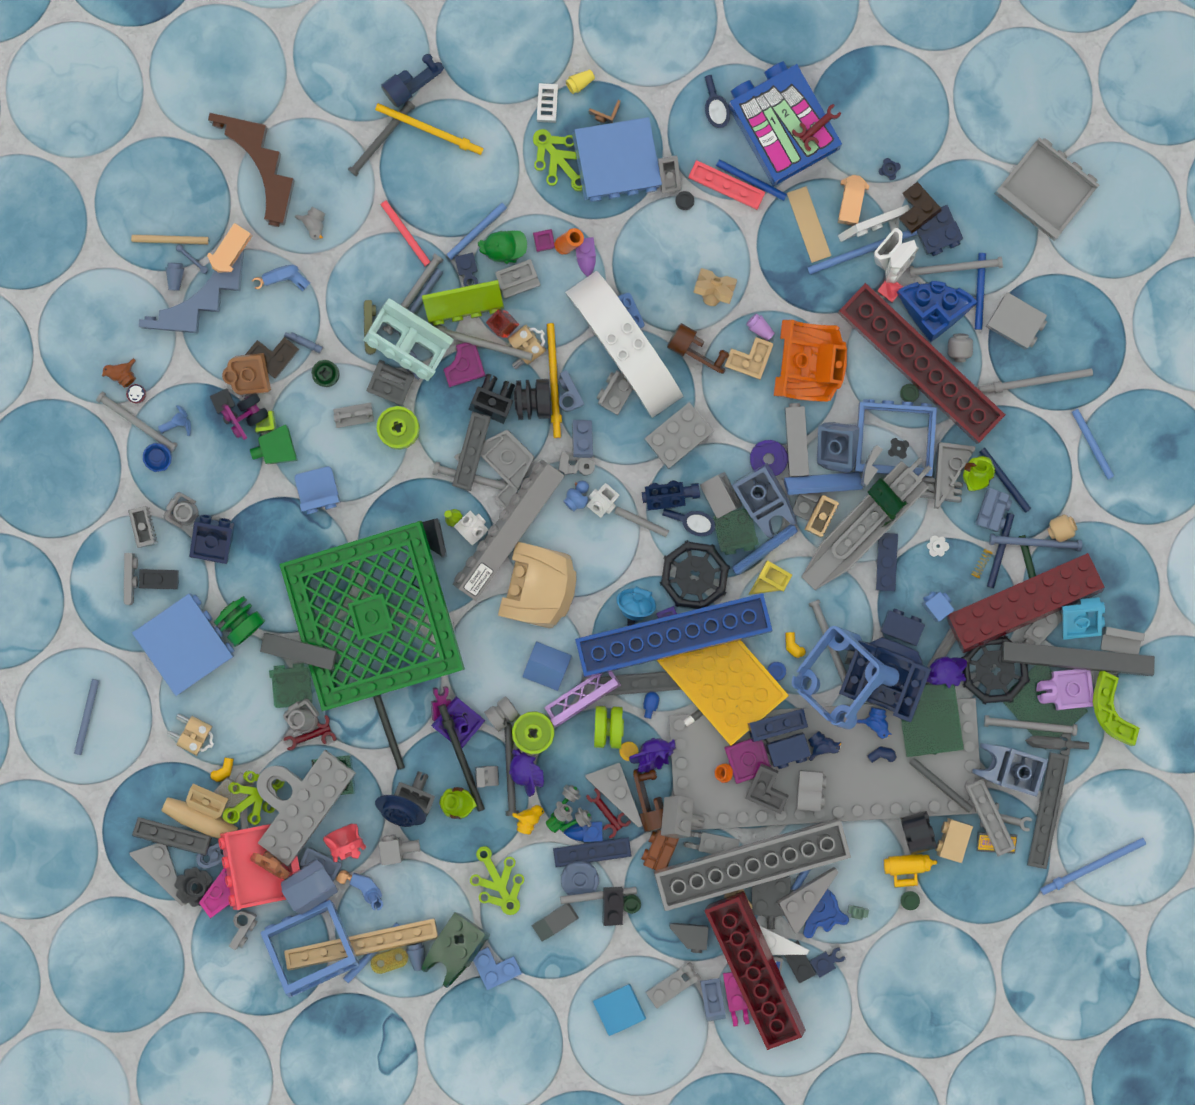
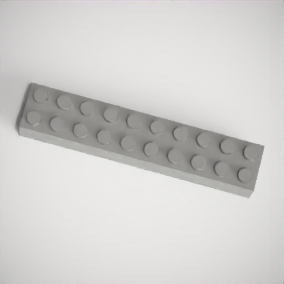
[653,818,851,911]

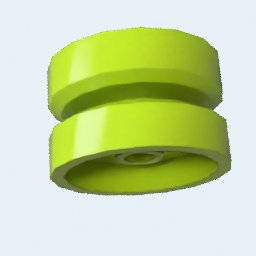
[376,406,420,450]
[594,706,624,749]
[512,711,555,754]

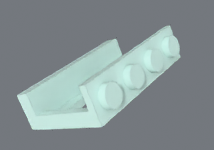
[363,298,454,381]

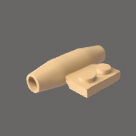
[162,784,238,839]

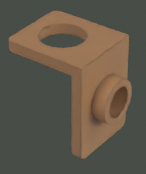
[588,100,621,123]

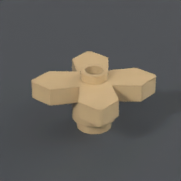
[693,268,737,306]

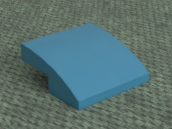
[593,984,646,1036]

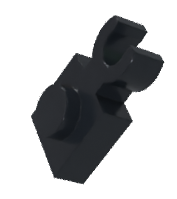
[210,388,238,425]

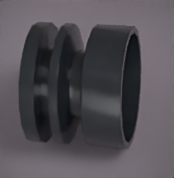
[514,379,551,420]

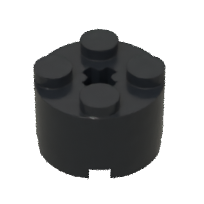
[900,811,937,855]

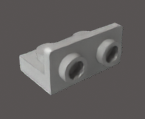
[597,370,633,416]

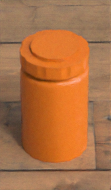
[554,228,584,255]

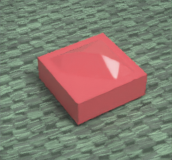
[877,280,903,303]

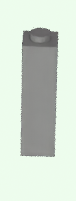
[784,403,809,477]

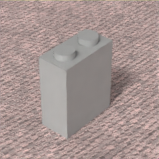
[986,292,1047,350]

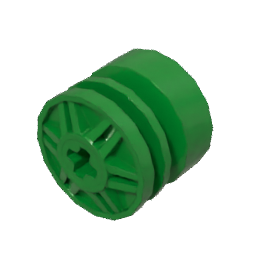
[214,596,266,647]

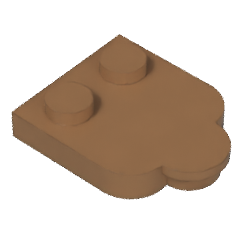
[222,353,271,395]

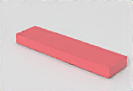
[688,160,765,210]

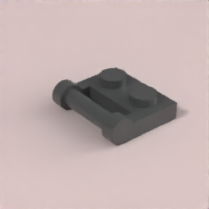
[366,360,414,406]

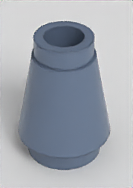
[165,263,185,290]
[406,942,425,971]

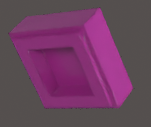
[533,229,555,252]

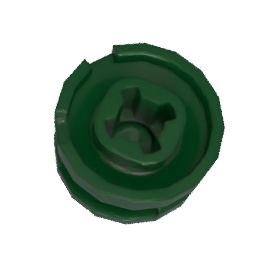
[311,360,340,387]

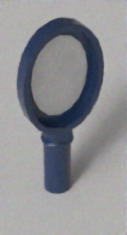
[704,75,730,128]
[662,508,715,536]

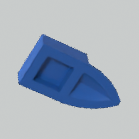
[564,822,603,842]

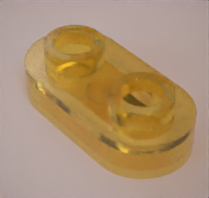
[371,948,408,974]

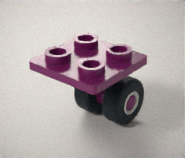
[221,393,269,440]

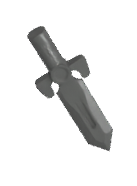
[1025,733,1089,756]

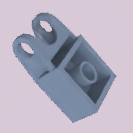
[732,463,797,538]
[972,743,1048,797]

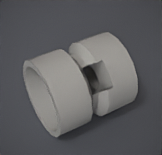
[484,696,520,732]

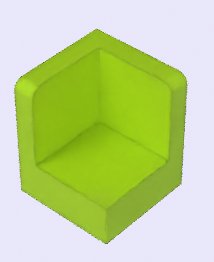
[255,410,276,433]

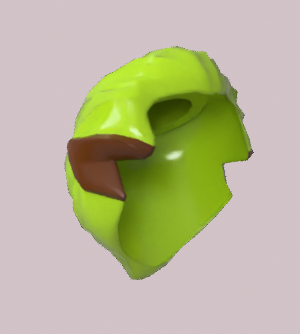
[963,456,995,491]
[439,787,477,819]

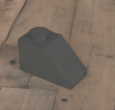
[669,922,709,953]

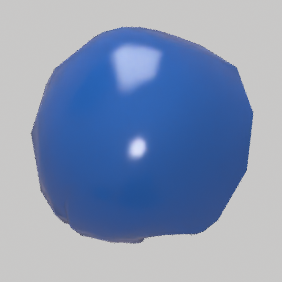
[143,443,172,472]

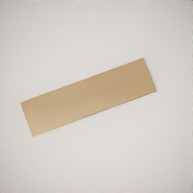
[787,186,831,263]

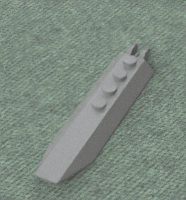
[802,457,932,590]

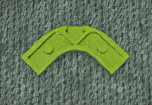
[1093,671,1140,746]

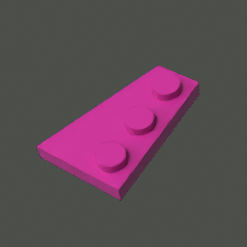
[199,868,231,919]

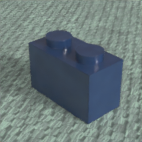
[879,608,925,646]
[766,732,811,769]

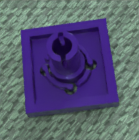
[431,696,485,748]

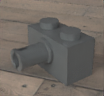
[394,771,435,817]

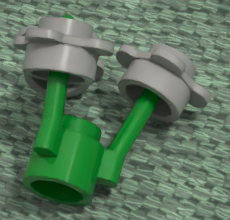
[546,785,592,833]

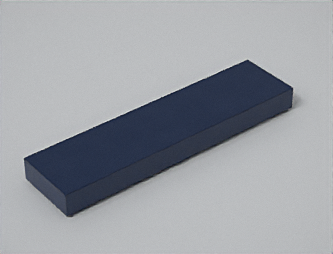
[553,837,632,867]

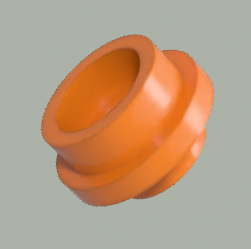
[715,764,733,783]

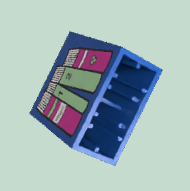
[729,61,842,187]

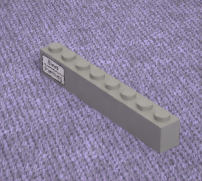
[453,459,565,601]

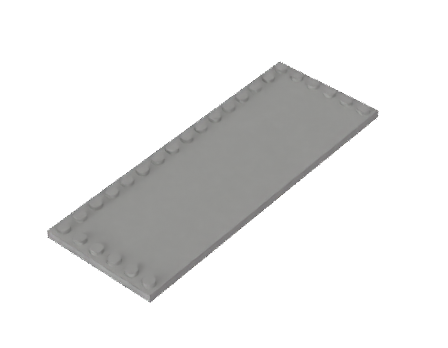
[669,698,981,830]

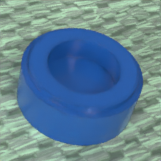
[767,662,786,681]

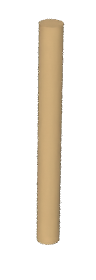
[131,235,209,245]

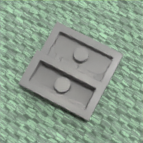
[861,445,883,487]

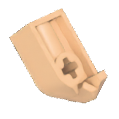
[838,175,869,226]
[207,223,253,273]

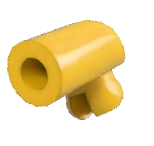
[785,632,806,658]

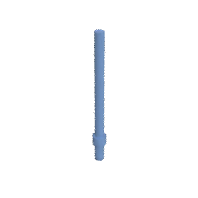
[807,230,917,274]
[1040,838,1146,895]

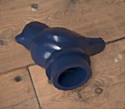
[808,731,841,761]

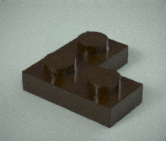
[899,181,942,234]
[245,337,300,379]

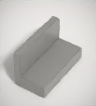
[700,472,742,518]
[1101,627,1145,655]

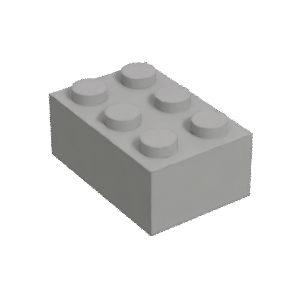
[644,402,713,469]

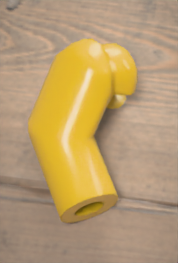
[210,757,234,782]

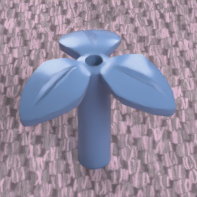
[158,405,191,436]

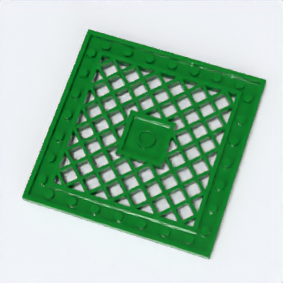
[279,521,465,711]

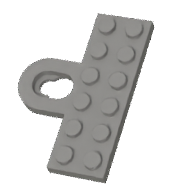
[257,750,356,866]

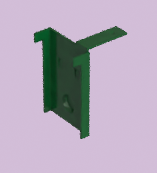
[867,478,908,527]

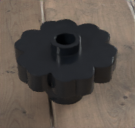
[174,867,212,907]

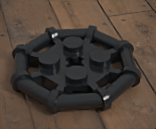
[659,540,730,609]
[961,635,1030,705]

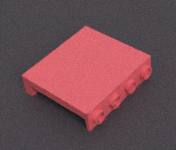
[218,824,300,910]

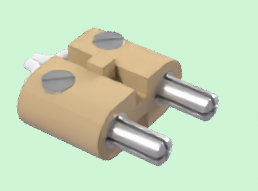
[503,325,546,369]
[167,713,214,756]

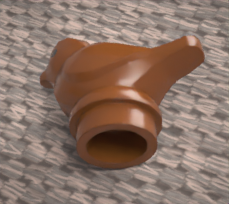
[102,358,136,388]

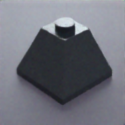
[422,518,447,558]

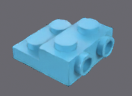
[1062,597,1105,640]

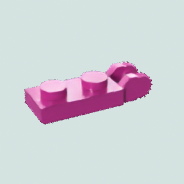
[723,972,750,1027]

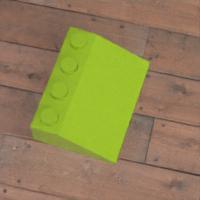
[422,280,504,326]

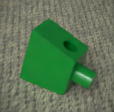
[250,425,298,464]

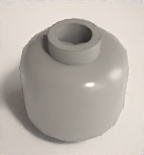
[948,333,973,362]

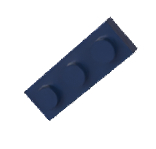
[876,533,898,591]
[747,709,808,742]

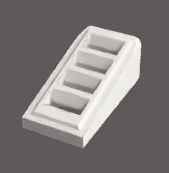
[537,83,558,123]

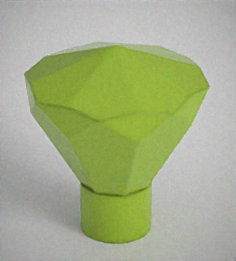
[444,509,463,527]

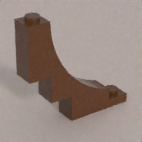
[208,113,295,227]

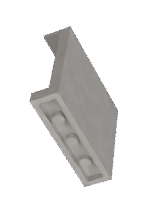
[994,137,1099,241]

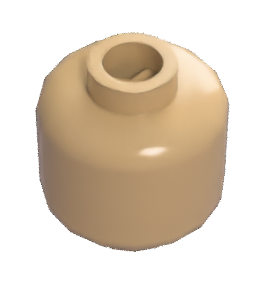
[1047,514,1078,542]

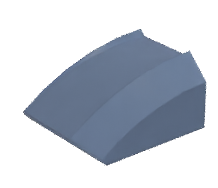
[817,422,859,473]
[281,860,338,914]

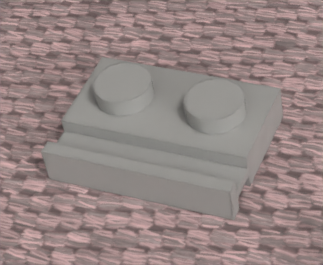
[495,259,541,299]

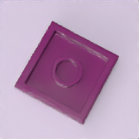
[724,738,771,784]

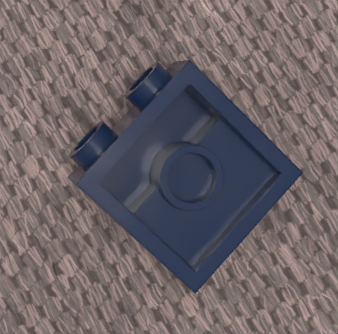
[916,205,963,256]
[189,515,235,564]

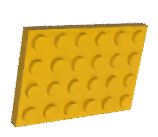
[656,640,789,746]

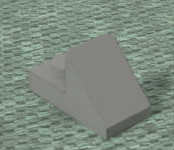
[658,155,681,194]
[793,493,821,521]

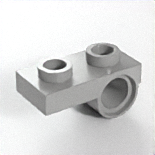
[229,910,258,950]

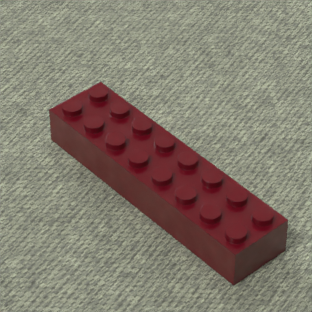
[947,553,1105,653]
[704,891,806,1050]

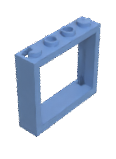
[854,399,937,477]
[260,900,360,998]

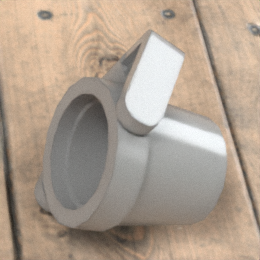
[163,492,199,528]
[283,699,319,733]

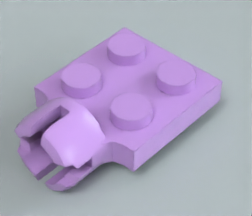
[1036,669,1094,710]

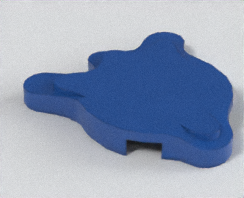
[803,889,849,938]

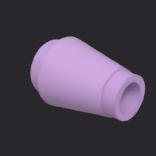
[746,313,775,341]

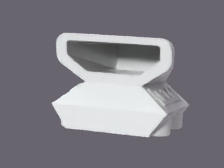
[874,228,919,284]

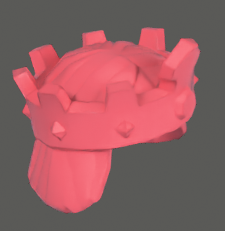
[323,824,366,862]

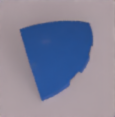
[897,281,978,342]

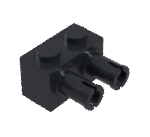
[468,374,515,424]

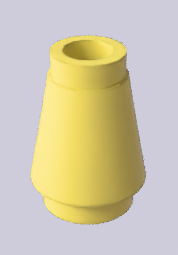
[565,69,595,94]

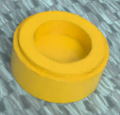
[619,742,639,761]

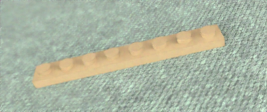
[284,919,438,971]

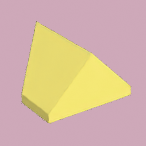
[748,560,792,595]

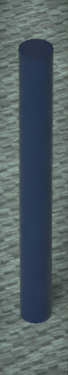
[979,448,1031,513]
[987,513,1015,589]

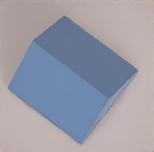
[522,641,572,691]

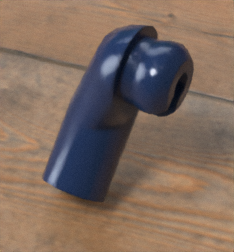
[867,746,897,763]

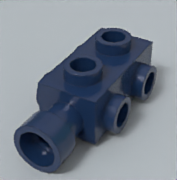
[641,480,700,511]

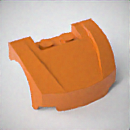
[774,320,847,402]

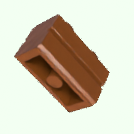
[641,829,679,870]

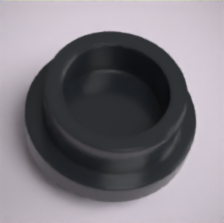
[675,191,694,210]

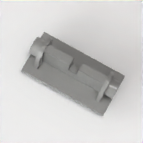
[333,403,374,428]

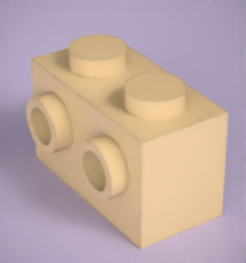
[935,818,973,863]

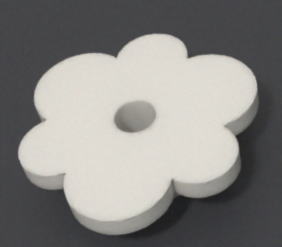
[927,536,949,557]

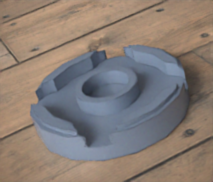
[561,860,599,895]

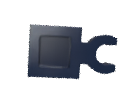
[455,252,478,287]
[809,947,846,978]

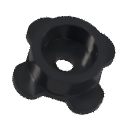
[888,438,909,459]

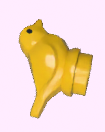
[512,805,544,835]

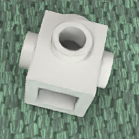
[586,483,620,518]
[454,511,489,546]

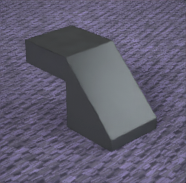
[531,903,579,941]

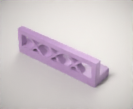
[544,671,621,727]

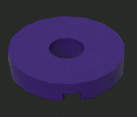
[750,440,788,476]

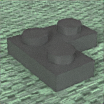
[745,763,789,814]

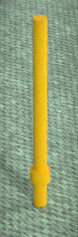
[375,103,484,155]
[547,323,562,438]

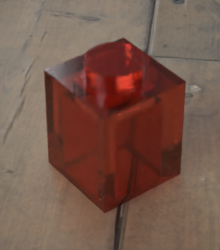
[486,309,519,338]

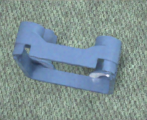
[792,626,899,729]

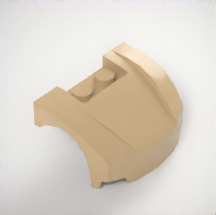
[498,542,576,628]

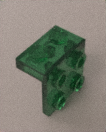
[713,509,759,555]
[269,663,313,708]

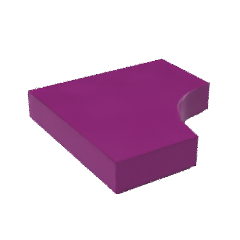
[444,342,486,388]

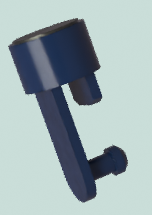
[381,54,444,108]

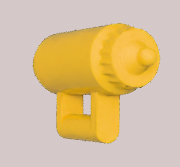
[884,854,937,888]

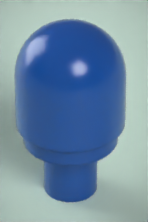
[643,692,660,719]

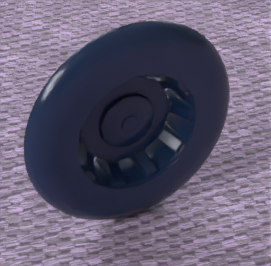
[375,795,426,827]

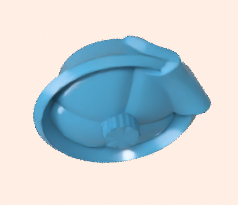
[617,586,656,620]

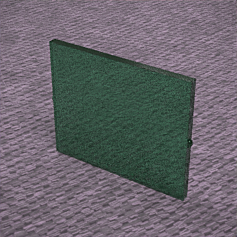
[1003,665,1088,750]
[901,683,964,757]

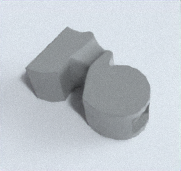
[558,451,595,475]

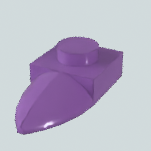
[576,237,596,277]

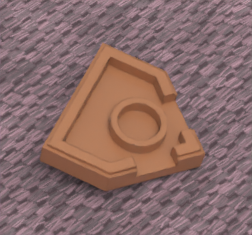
[250,851,290,879]

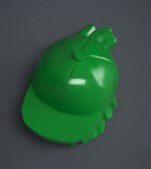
[478,230,527,264]

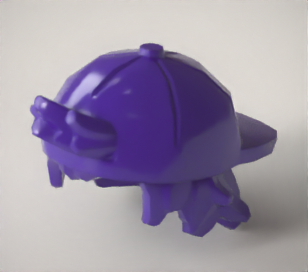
[927,657,967,688]
[629,738,676,773]
[509,749,544,797]

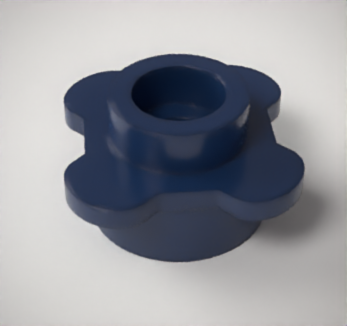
[878,158,901,180]

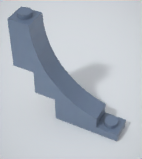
[139,250,244,333]

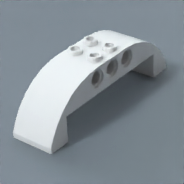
[565,271,684,418]

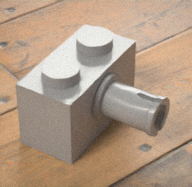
[661,795,705,839]
[379,835,420,865]

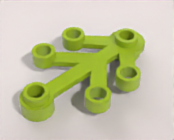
[533,129,583,192]
[223,770,285,825]
[470,846,524,915]

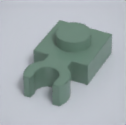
[847,904,869,920]

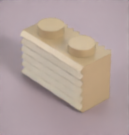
[804,495,839,537]

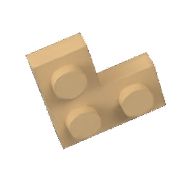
[724,337,774,380]

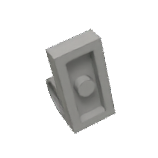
[475,766,499,788]

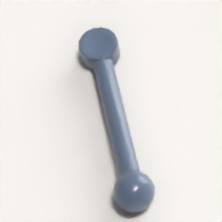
[176,244,208,274]

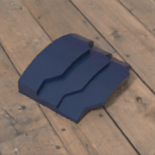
[839,637,931,723]

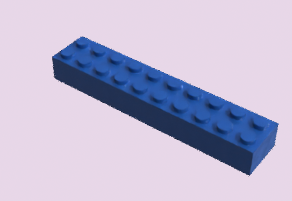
[575,593,773,678]

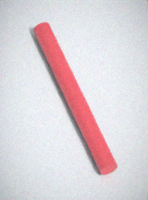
[380,200,431,266]

